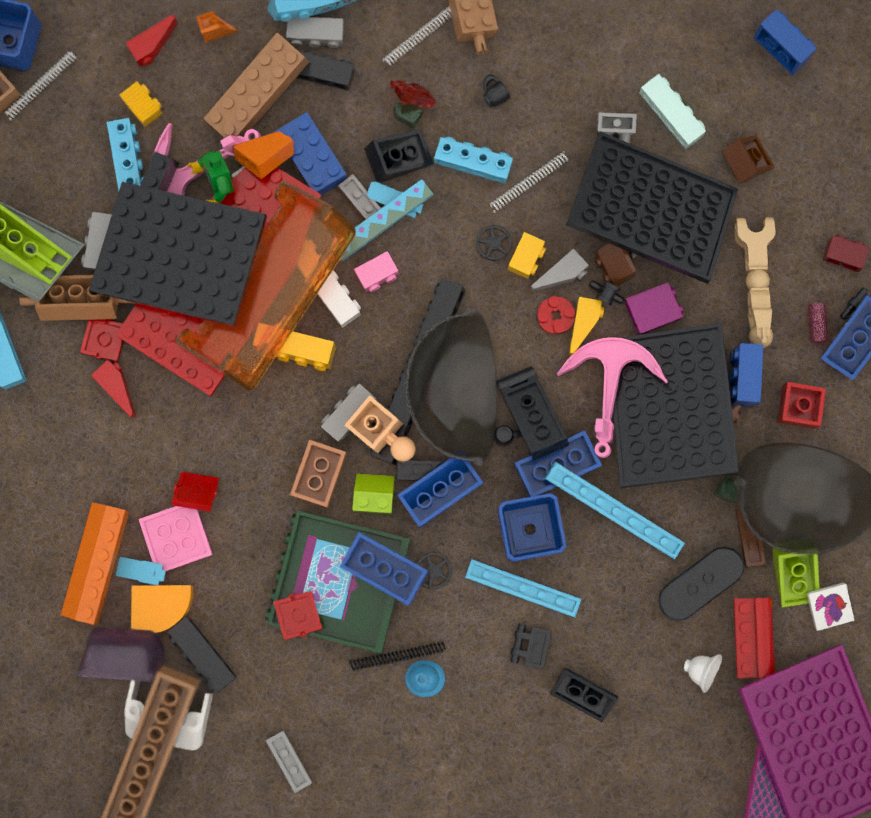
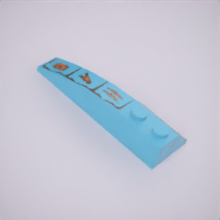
[268,0,357,22]

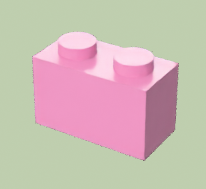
[354,251,399,292]

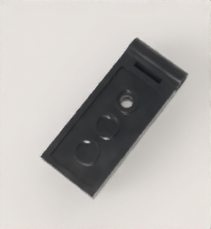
[496,366,569,460]

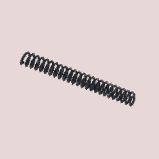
[349,641,446,671]

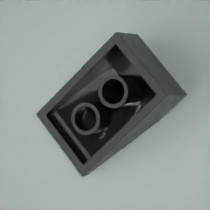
[364,130,433,183]

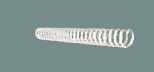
[383,7,451,66]
[5,52,77,120]
[490,151,568,212]

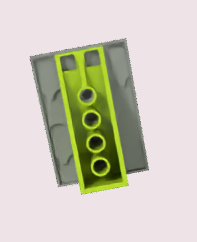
[0,202,85,302]

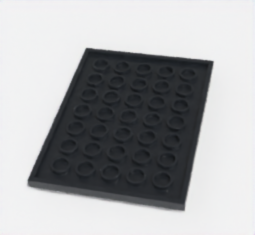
[566,131,738,284]
[89,182,267,326]
[613,323,740,488]

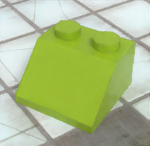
[352,474,395,515]

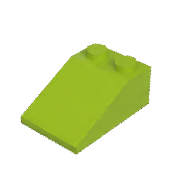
[772,540,819,607]

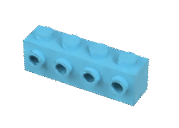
[107,118,144,190]
[434,137,513,184]

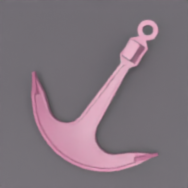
[154,123,261,196]
[557,337,668,458]

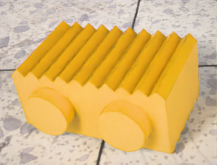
[119,81,162,127]

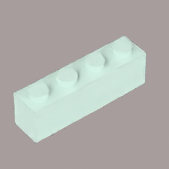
[639,74,706,149]

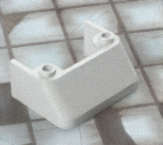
[125,678,213,750]

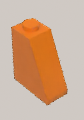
[233,131,294,179]

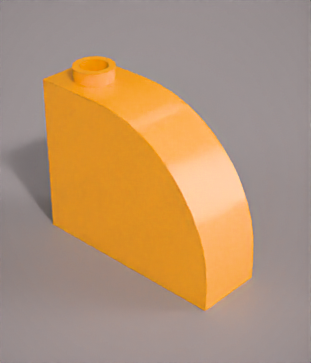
[131,585,193,637]

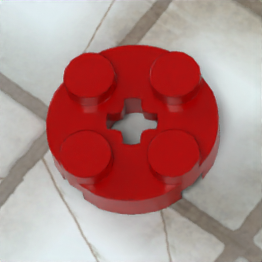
[537,296,575,334]

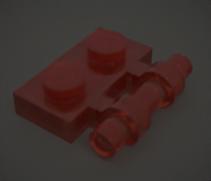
[390,80,436,107]

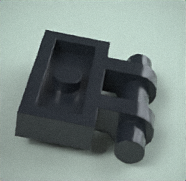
[510,624,551,669]

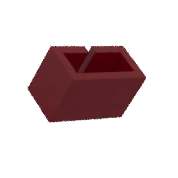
[822,235,869,272]

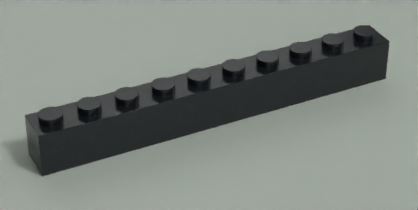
[370,279,466,466]

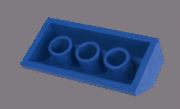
[397,451,483,529]

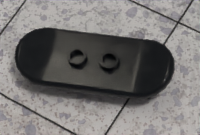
[658,547,744,621]

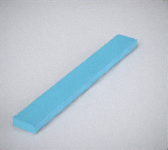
[545,462,685,559]

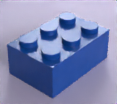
[753,9,817,76]
[728,343,763,407]

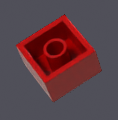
[777,382,826,429]

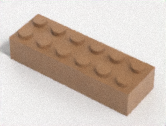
[203,32,310,138]

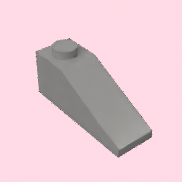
[530,249,589,292]

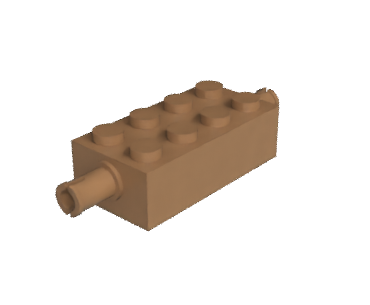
[448,0,498,55]
[19,275,134,321]

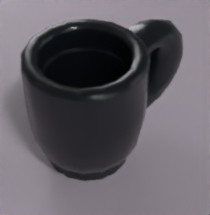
[483,74,511,107]
[493,425,521,447]

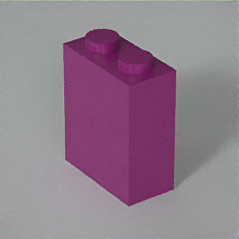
[624,282,684,335]

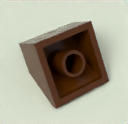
[722,135,775,183]
[594,243,636,286]

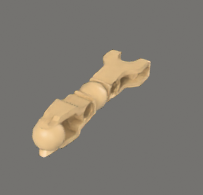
[734,217,775,348]

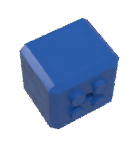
[0,0,42,71]
[497,493,566,562]

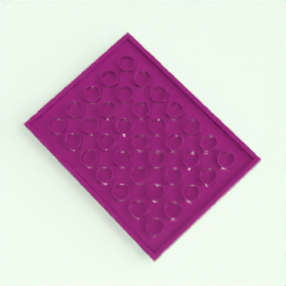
[738,645,871,818]

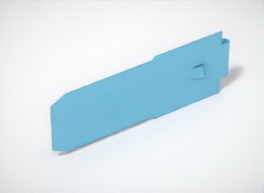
[367,182,424,218]
[116,557,166,586]

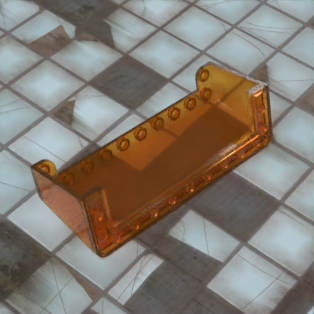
[174,180,356,391]

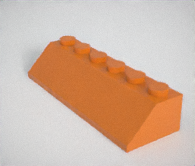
[61,502,129,625]

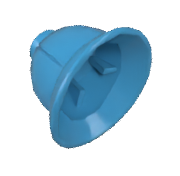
[405,660,445,697]

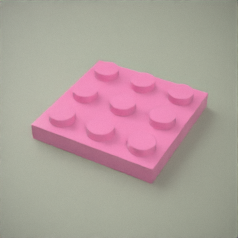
[139,506,213,572]

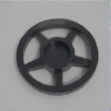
[476,225,511,260]
[417,552,452,589]

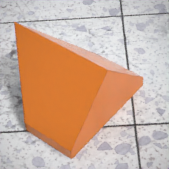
[196,11,238,43]

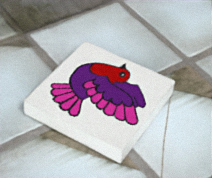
[807,582,854,631]

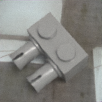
[596,112,637,143]

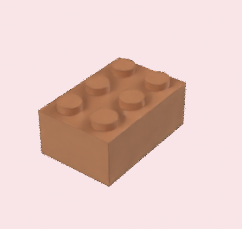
[290,440,347,509]

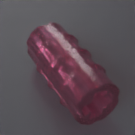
[808,303,828,343]

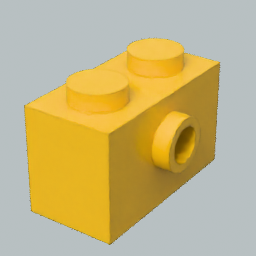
[508,232,546,279]

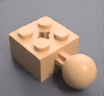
[345,395,416,462]

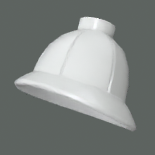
[684,654,722,693]

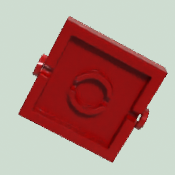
[80,319,124,362]
[172,472,219,512]
[274,591,322,640]

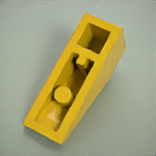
[569,297,604,356]

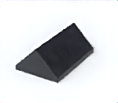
[550,667,619,722]

